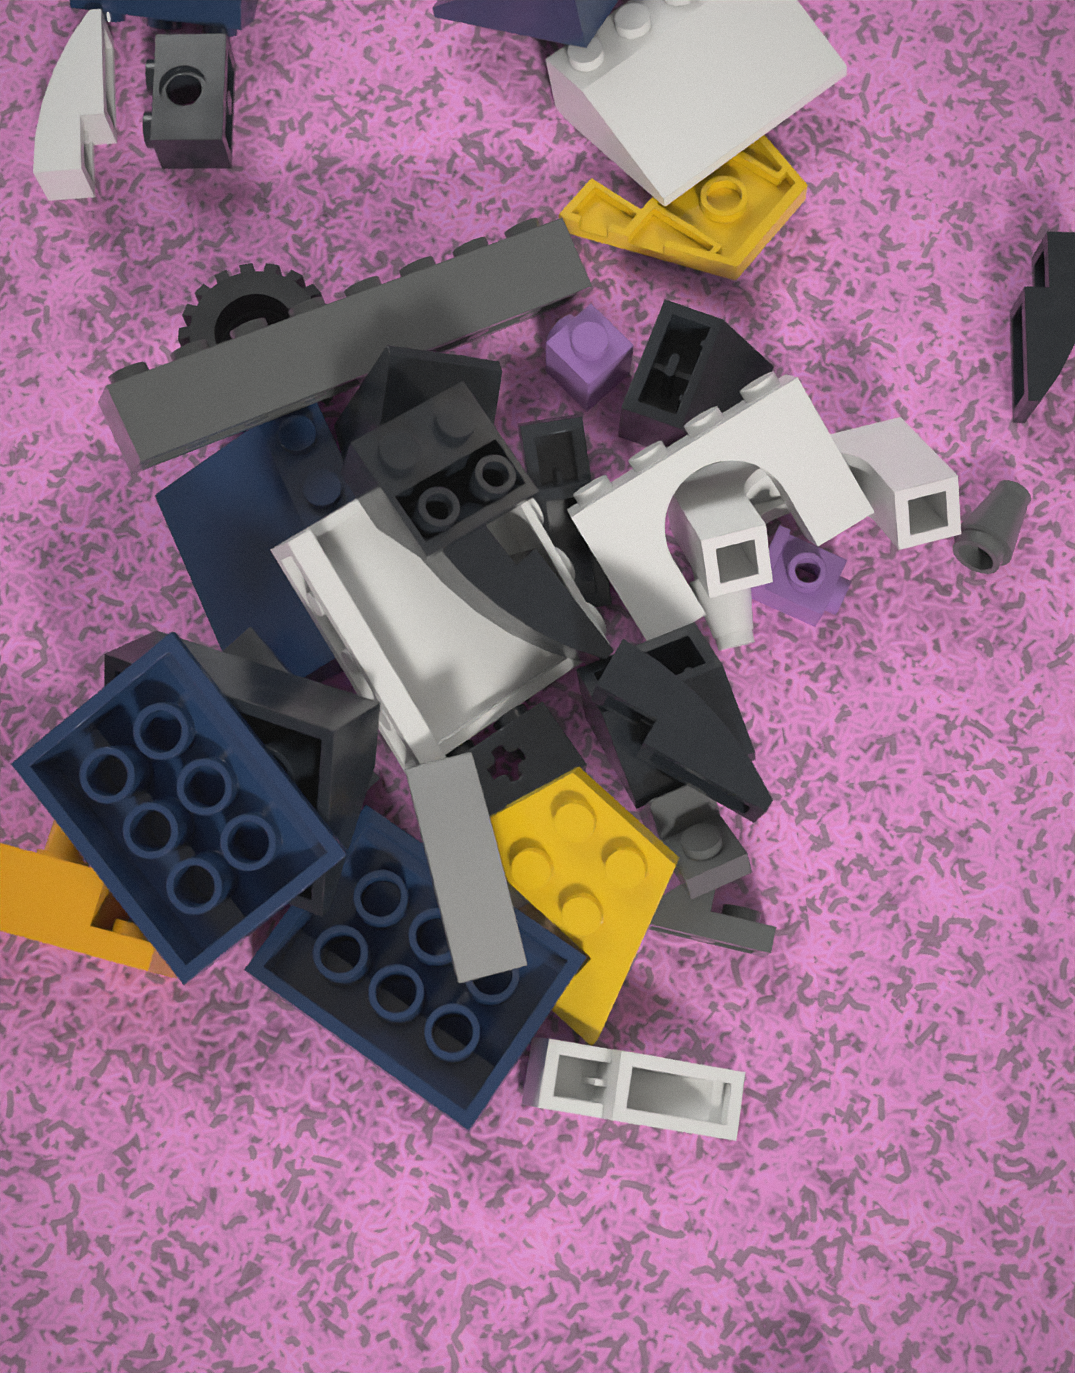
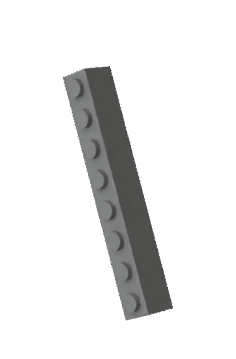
[98,218,592,475]

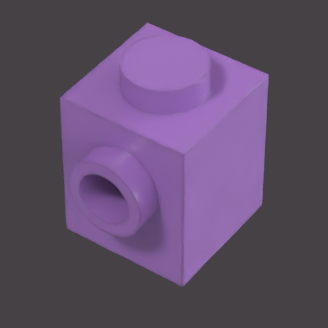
[546,304,634,412]

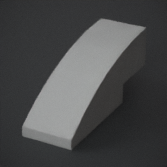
[404,752,527,983]

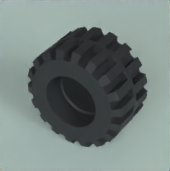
[178,263,334,432]

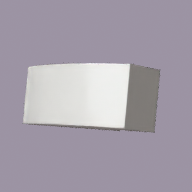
[33,9,117,201]
[522,1037,746,1141]

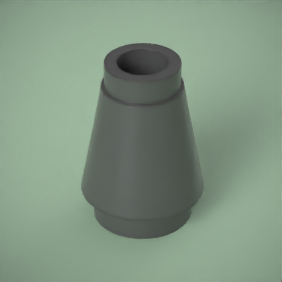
[953,480,1031,574]

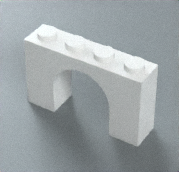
[567,371,874,641]
[667,417,961,598]

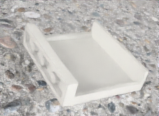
[271,498,611,774]

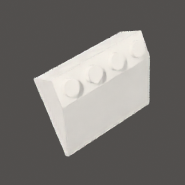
[545,0,847,207]

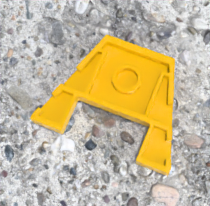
[559,135,808,281]
[489,766,680,1046]

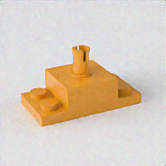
[0,820,177,979]

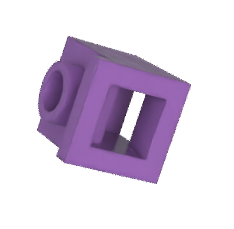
[751,525,851,627]

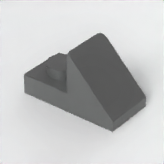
[639,785,752,900]
[648,884,776,957]

